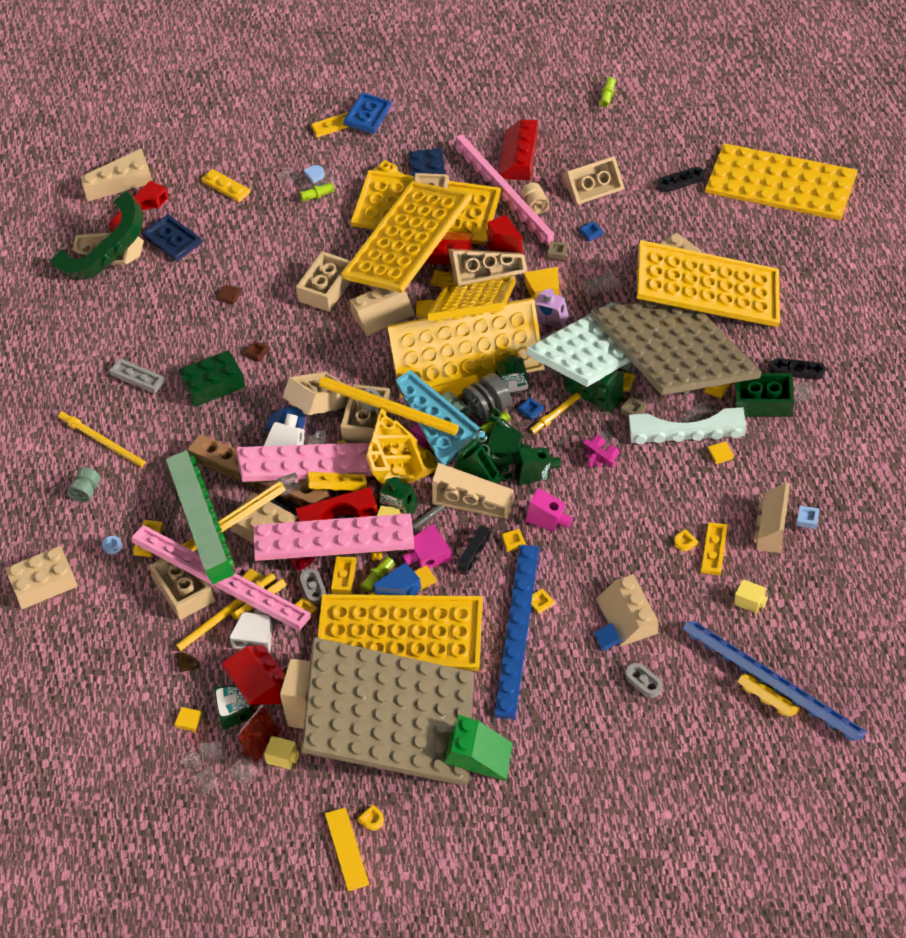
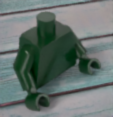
[482,408,532,468]
[453,428,512,484]

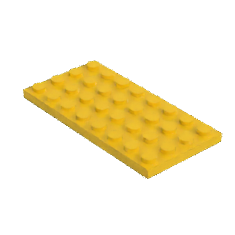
[705,143,857,221]
[351,170,501,245]
[341,181,472,293]
[636,240,780,327]
[427,275,516,323]
[387,298,545,398]
[318,594,483,671]

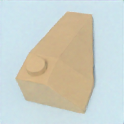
[72,233,144,265]

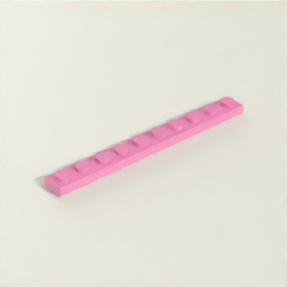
[456,134,554,247]
[132,525,311,631]

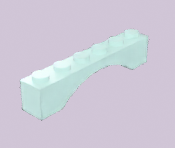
[629,407,746,444]

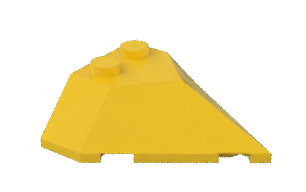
[366,408,437,483]

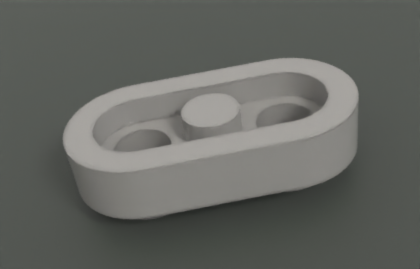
[300,569,326,605]
[626,663,662,698]

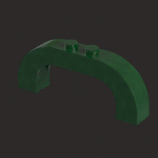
[49,190,144,280]

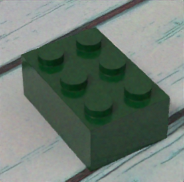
[178,350,246,407]
[564,370,624,413]
[734,373,794,417]

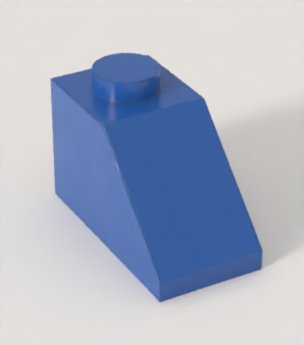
[265,406,306,431]
[373,563,421,595]

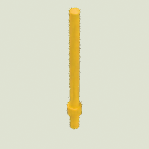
[529,393,581,434]
[58,412,146,468]
[176,572,276,651]

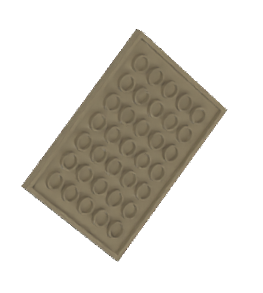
[590,301,761,395]
[301,637,474,785]

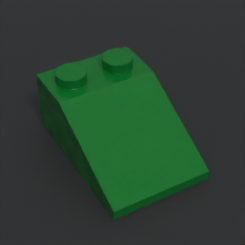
[444,715,513,781]

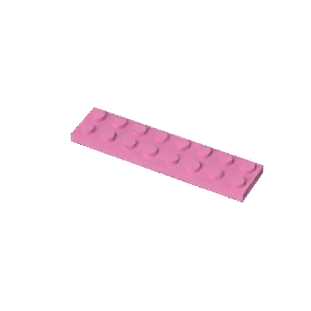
[236,442,374,482]
[253,513,414,561]

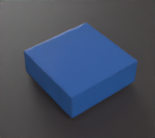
[579,221,604,242]
[517,397,544,420]
[594,623,622,651]

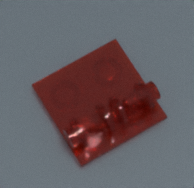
[237,705,281,763]

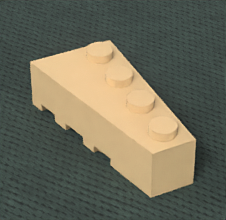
[80,148,152,201]
[448,249,527,286]
[432,463,514,519]

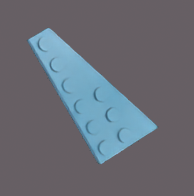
[396,370,485,465]

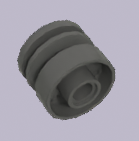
[463,372,512,422]

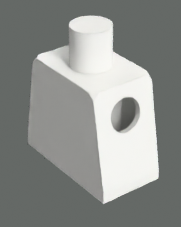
[264,413,305,446]
[230,608,273,653]

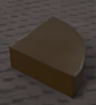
[176,652,200,672]

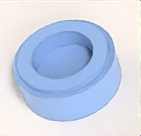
[102,536,122,554]

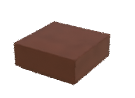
[217,284,242,305]
[244,340,270,362]

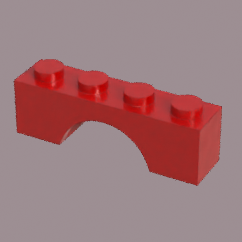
[109,181,169,233]
[296,487,378,522]

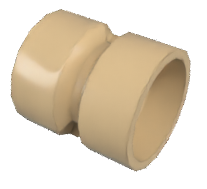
[520,182,549,214]

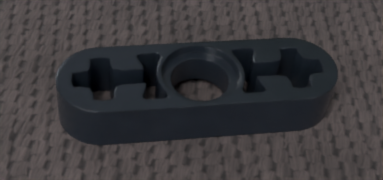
[657,167,705,192]
[771,358,826,380]
[457,525,492,574]

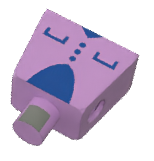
[535,289,569,329]

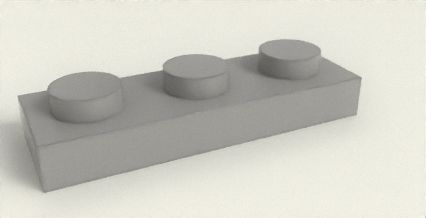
[109,359,166,394]

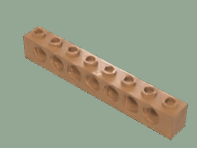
[188,434,330,507]

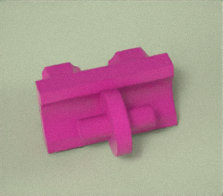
[583,434,619,468]

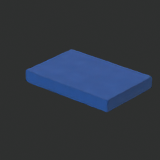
[344,92,392,134]

